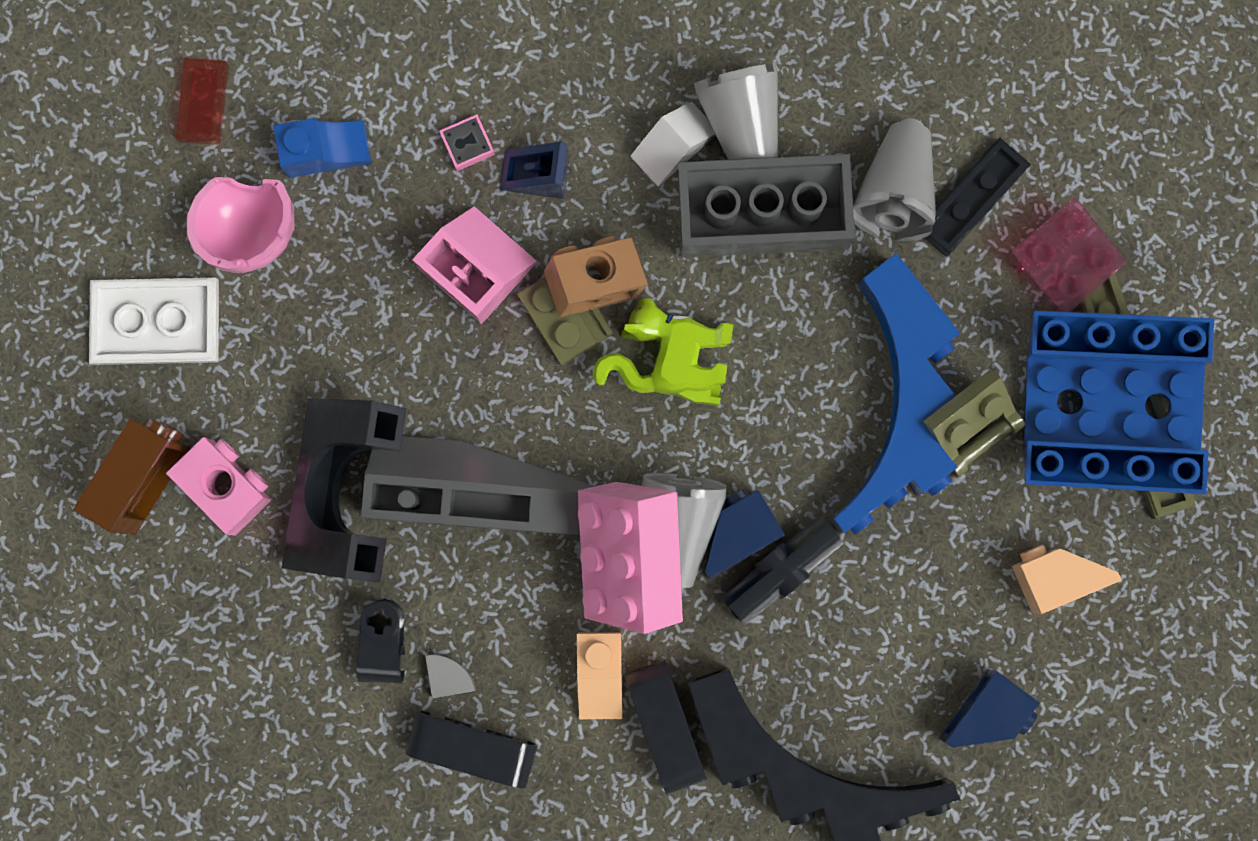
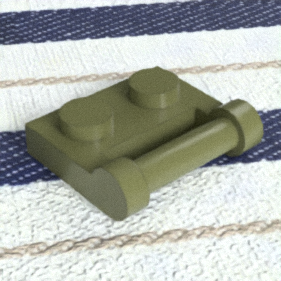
[923,369,1025,478]

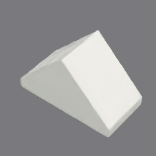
[630,102,716,187]

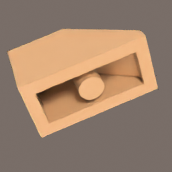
[1012,544,1121,614]
[577,632,622,719]

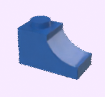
[273,118,372,178]

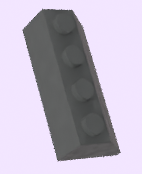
[678,154,855,258]

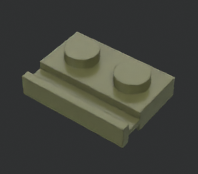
[517,277,613,366]

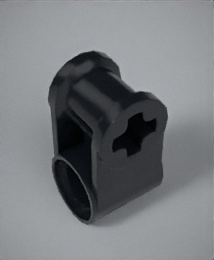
[356,599,405,683]

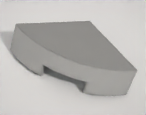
[425,654,476,699]

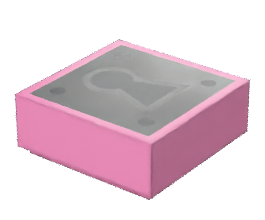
[439,114,495,171]

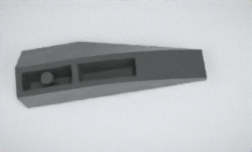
[361,436,595,536]

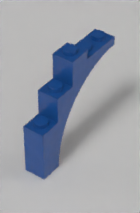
[829,253,960,535]

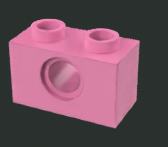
[166,437,272,536]

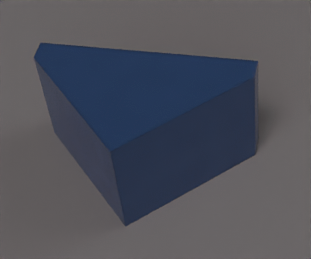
[500,141,569,199]

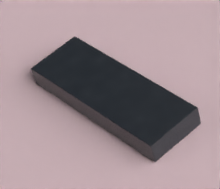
[924,137,1031,257]

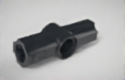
[720,515,844,626]

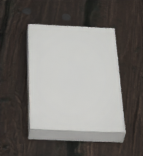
[89,278,219,365]

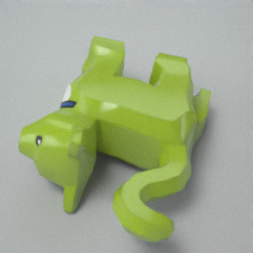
[593,299,733,406]

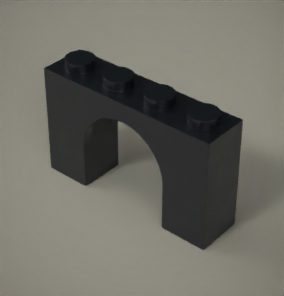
[282,398,406,583]

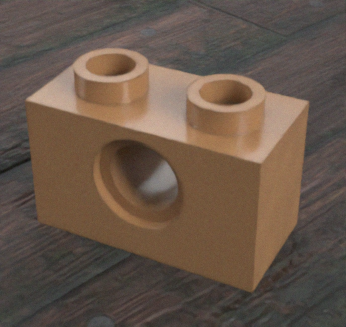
[544,237,648,318]

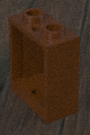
[72,417,190,535]

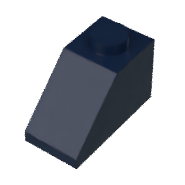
[704,488,785,579]
[938,669,1040,748]

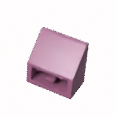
[413,206,537,325]

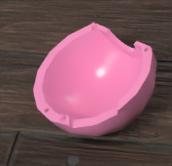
[187,177,295,273]

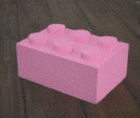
[578,482,683,634]

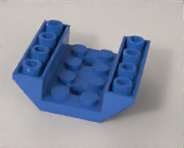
[1023,311,1214,494]

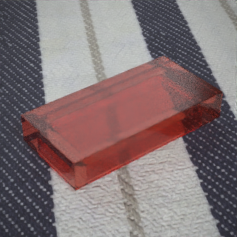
[176,58,229,145]

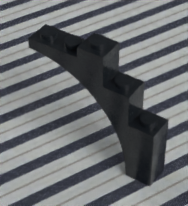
[687,668,960,841]

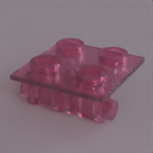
[1011,197,1127,312]

